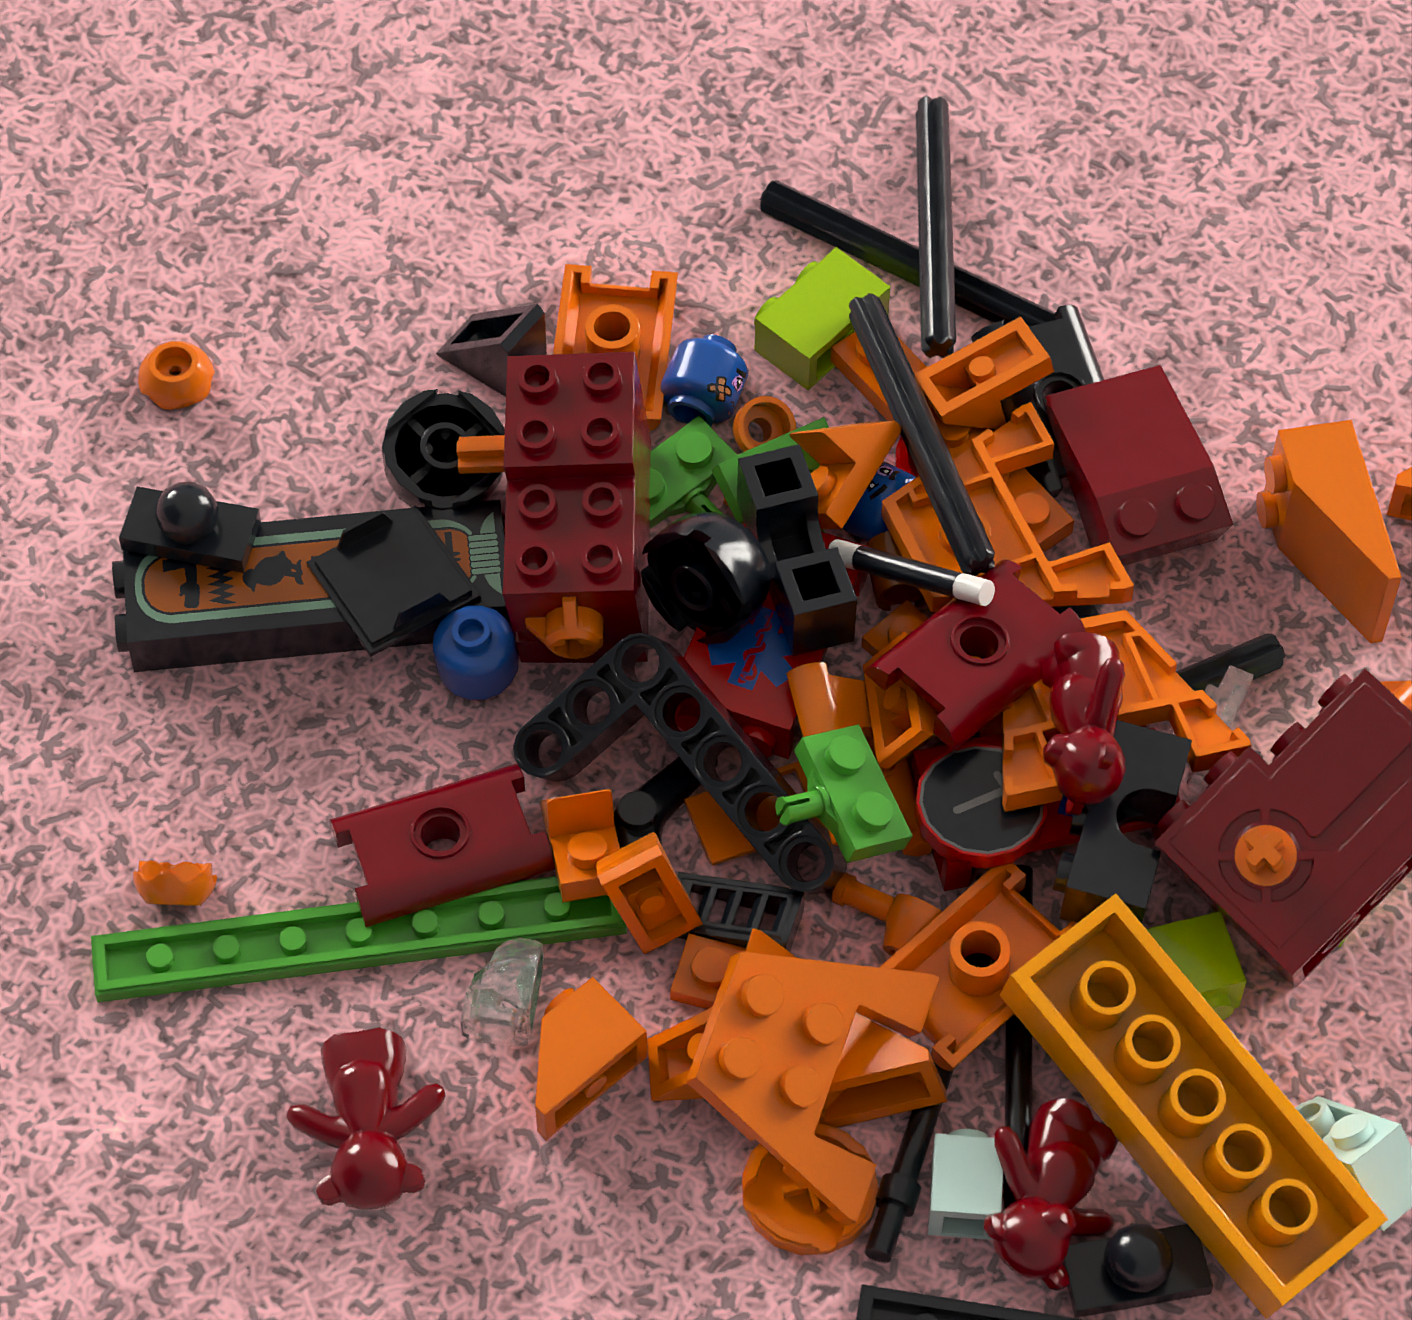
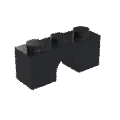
[737,444,857,656]
[1053,720,1192,924]

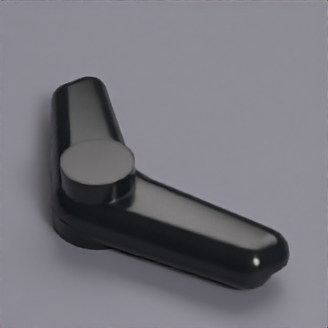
[614,757,718,849]

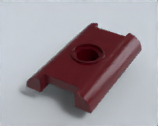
[864,560,1086,751]
[329,763,555,928]

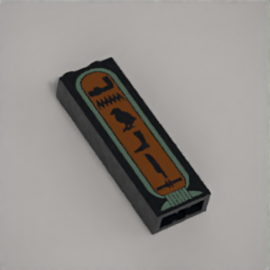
[112,499,511,672]

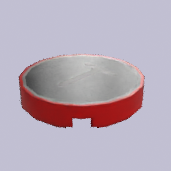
[914,743,1047,869]

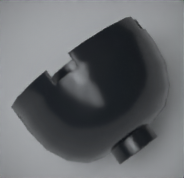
[381,389,505,509]
[641,512,771,645]

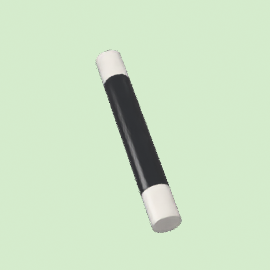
[828,539,995,606]

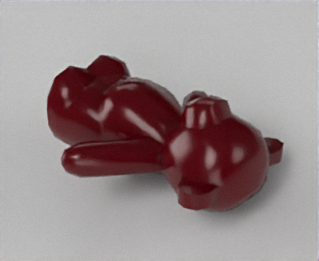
[1041,632,1126,816]
[286,1027,446,1210]
[984,1098,1119,1291]

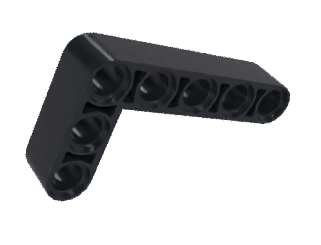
[513,633,847,895]

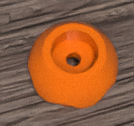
[138,341,215,410]
[133,860,217,906]

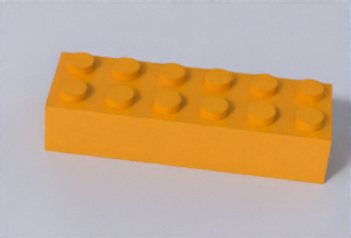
[1000,894,1388,1319]

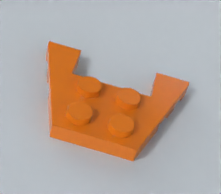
[881,402,1134,612]
[1002,610,1252,812]
[686,951,939,1226]

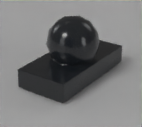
[119,482,261,573]
[1063,1223,1213,1318]

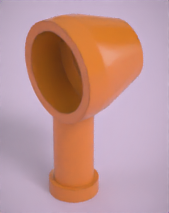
[723,396,796,506]
[832,873,942,956]

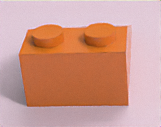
[1256,420,1402,643]

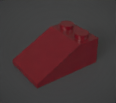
[1043,365,1233,566]

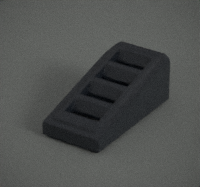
[677,872,805,952]

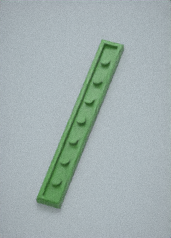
[91,876,627,1003]

